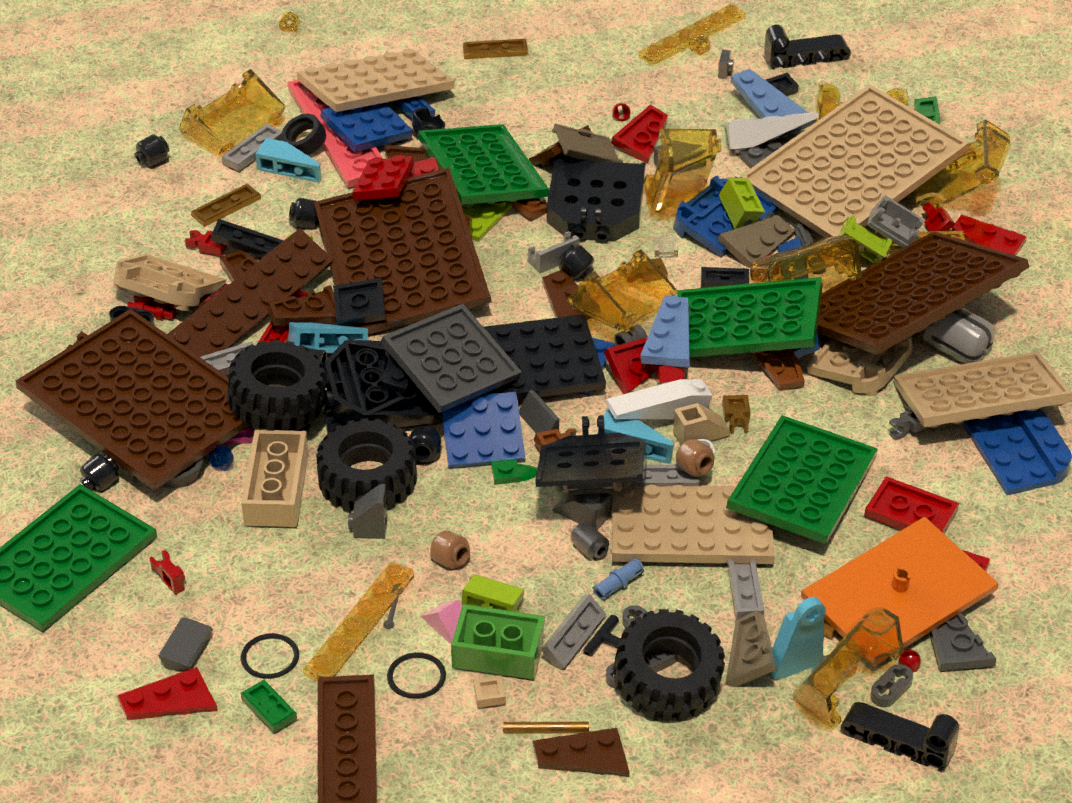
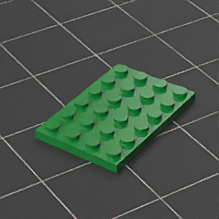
[418,124,549,206]
[677,277,823,357]
[726,415,878,544]
[0,484,157,632]

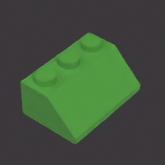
[451,604,545,680]

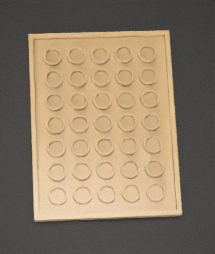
[740,84,970,246]

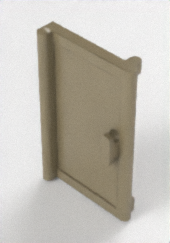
[552,123,623,163]

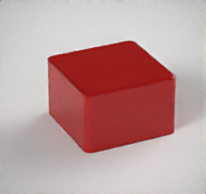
[656,366,685,385]

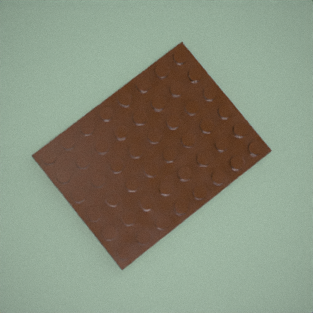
[314,167,492,335]
[817,231,1029,355]
[16,309,251,491]

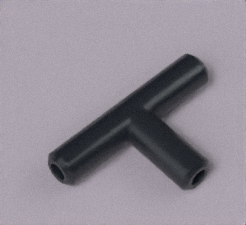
[583,615,621,657]

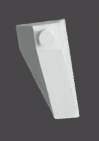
[725,112,819,153]
[606,379,713,419]

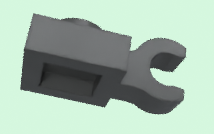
[889,410,929,440]

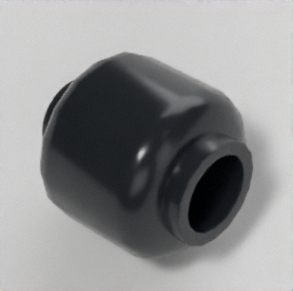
[134,134,170,168]
[289,198,319,229]
[559,245,595,280]
[409,426,442,464]
[80,454,119,492]

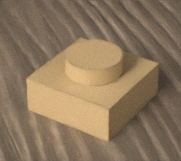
[473,675,506,708]

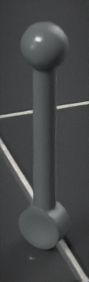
[383,586,403,629]

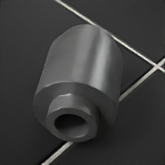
[571,523,609,560]

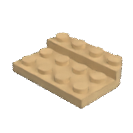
[113,253,226,311]
[807,336,912,396]

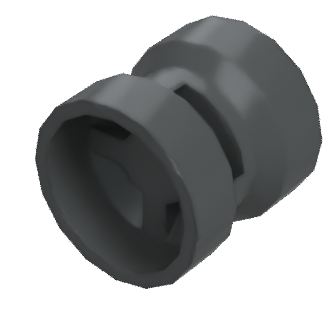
[614,324,647,346]

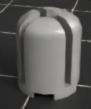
[923,307,995,364]

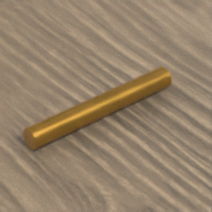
[503,721,589,733]

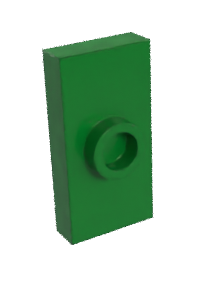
[241,679,297,733]

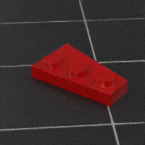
[611,104,668,163]
[951,214,1027,256]
[604,337,663,394]
[117,667,218,720]

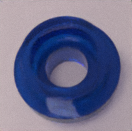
[209,446,234,471]

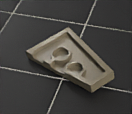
[717,215,795,269]
[726,610,777,687]

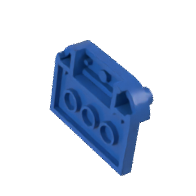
[673,175,778,257]
[963,408,1072,496]

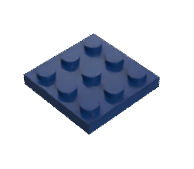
[320,103,413,152]
[441,392,525,469]

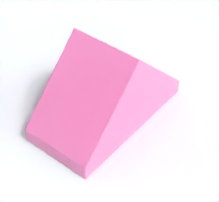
[422,600,462,644]

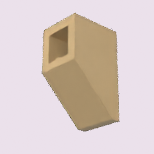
[673,403,730,444]

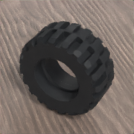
[227,340,327,431]
[316,418,417,513]
[613,609,725,721]

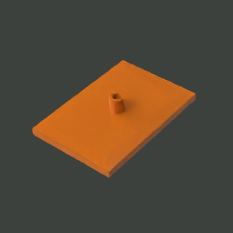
[801,517,999,667]

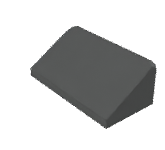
[519,390,559,433]
[158,617,213,670]

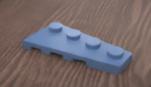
[730,68,817,138]
[640,296,690,368]

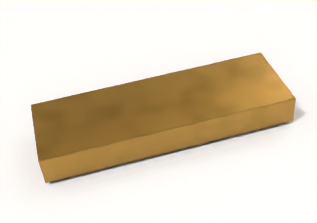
[463,39,528,59]
[191,184,261,227]

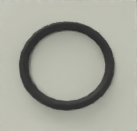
[240,633,299,679]
[387,652,446,699]

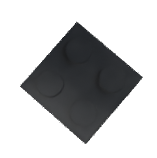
[333,278,386,326]

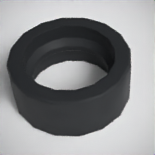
[281,113,326,155]

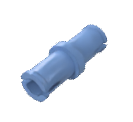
[592,558,644,601]

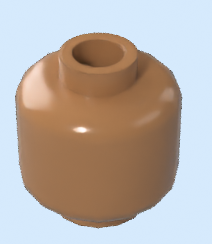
[676,439,714,477]
[430,531,470,569]

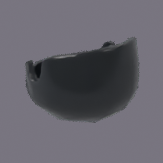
[412,108,445,135]

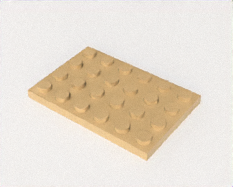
[297,49,454,112]
[894,351,1072,428]
[612,485,774,564]

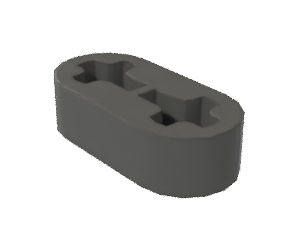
[870,664,913,707]

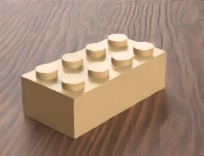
[241,430,308,527]

